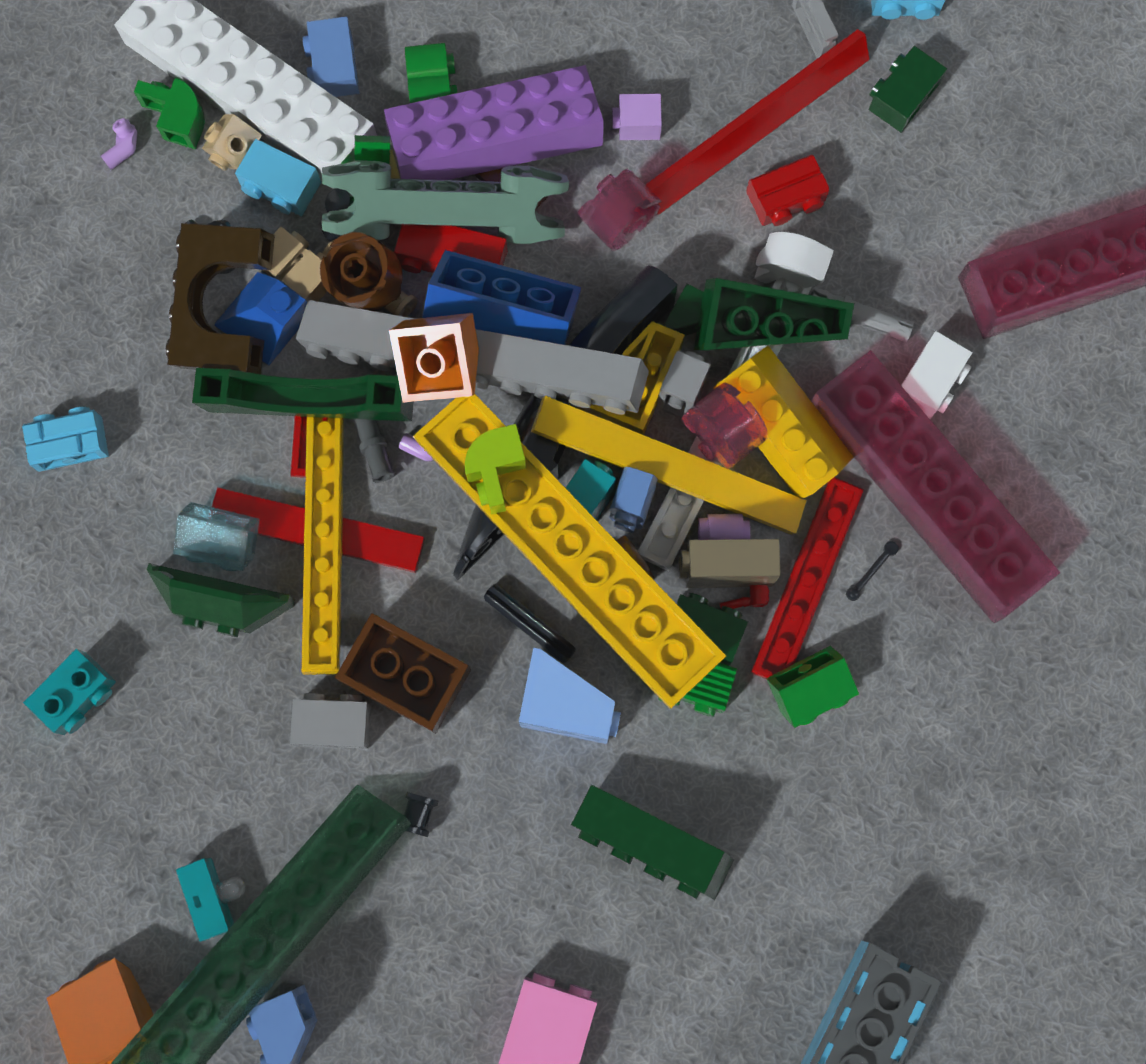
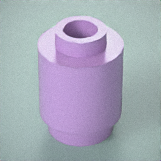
[698,514,750,540]

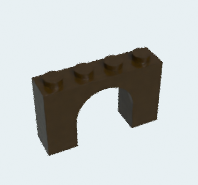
[166,223,275,374]

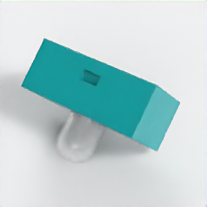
[176,858,246,942]

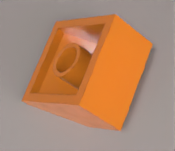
[389,313,479,402]

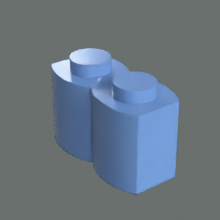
[609,467,658,533]

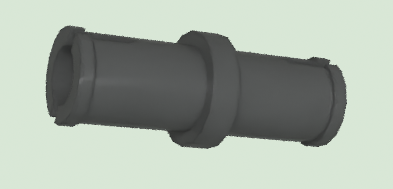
[353,419,395,483]

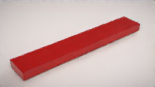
[751,477,864,679]
[207,487,425,573]

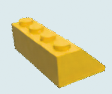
[713,345,854,499]

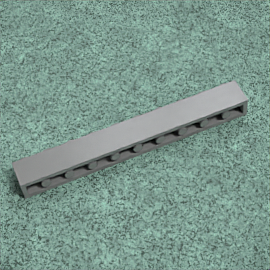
[296,300,649,415]

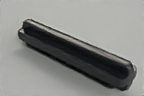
[484,584,575,663]

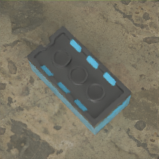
[801,940,942,1064]

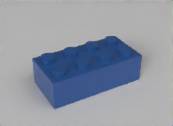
[422,250,582,345]

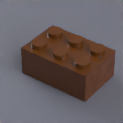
[335,613,471,734]

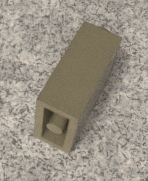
[679,539,780,588]

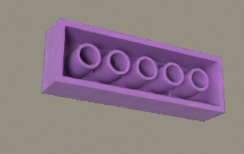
[384,65,604,180]

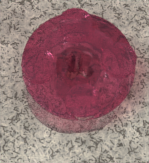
[577,168,661,251]
[682,383,768,469]

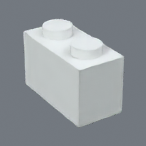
[894,331,973,419]

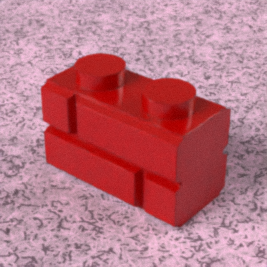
[746,155,829,226]

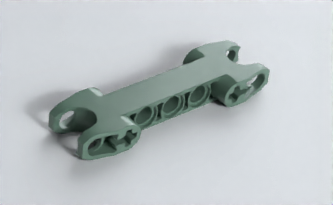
[322,160,569,244]

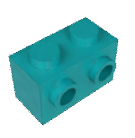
[23,649,116,735]

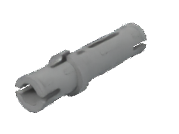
[811,287,914,343]

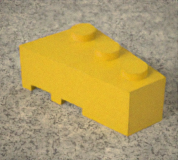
[578,321,685,435]

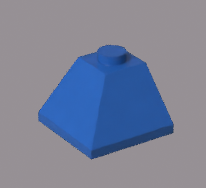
[214,272,307,366]

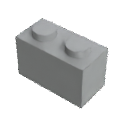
[657,351,711,422]
[290,693,371,749]

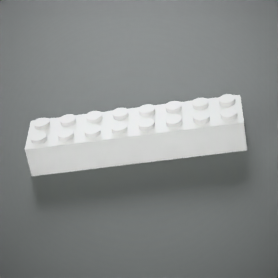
[115,0,377,189]

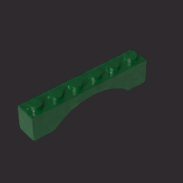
[192,368,414,422]

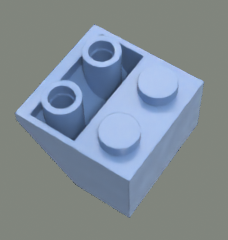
[246,985,317,1064]

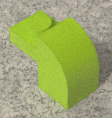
[465,424,526,515]

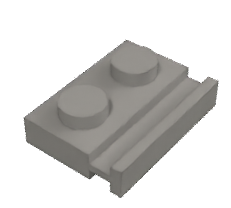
[792,0,838,58]

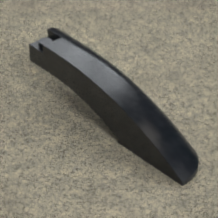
[453,265,678,580]

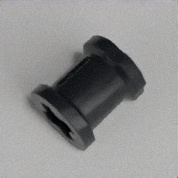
[396,792,439,837]

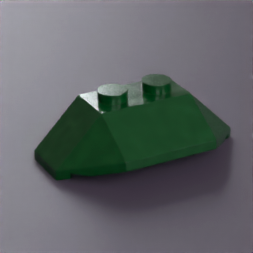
[147,563,295,637]

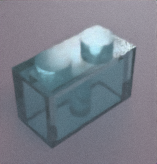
[173,502,260,571]

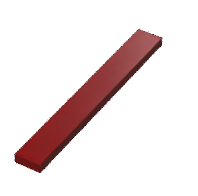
[644,29,870,215]

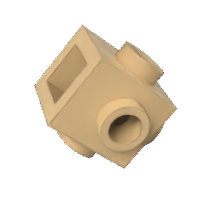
[202,114,262,171]

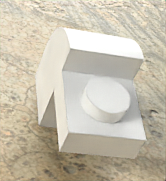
[754,232,834,289]

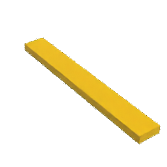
[531,396,807,535]
[301,417,344,675]

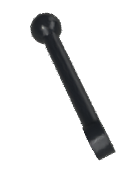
[846,541,899,601]

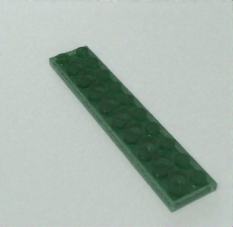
[111,784,411,1064]

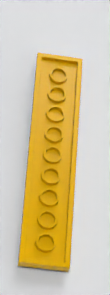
[413,394,726,709]

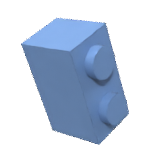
[303,17,360,97]

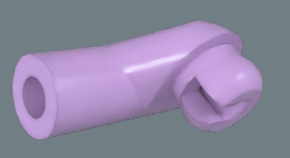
[101,118,137,170]

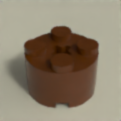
[320,232,403,311]

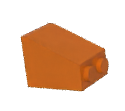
[47,958,176,1064]

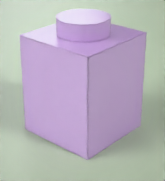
[612,94,662,140]

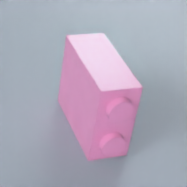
[499,973,597,1064]

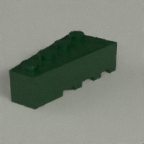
[694,278,855,350]
[571,784,734,900]

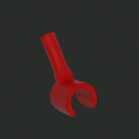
[720,585,769,609]

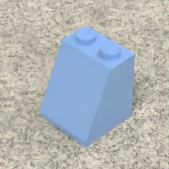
[519,648,621,744]

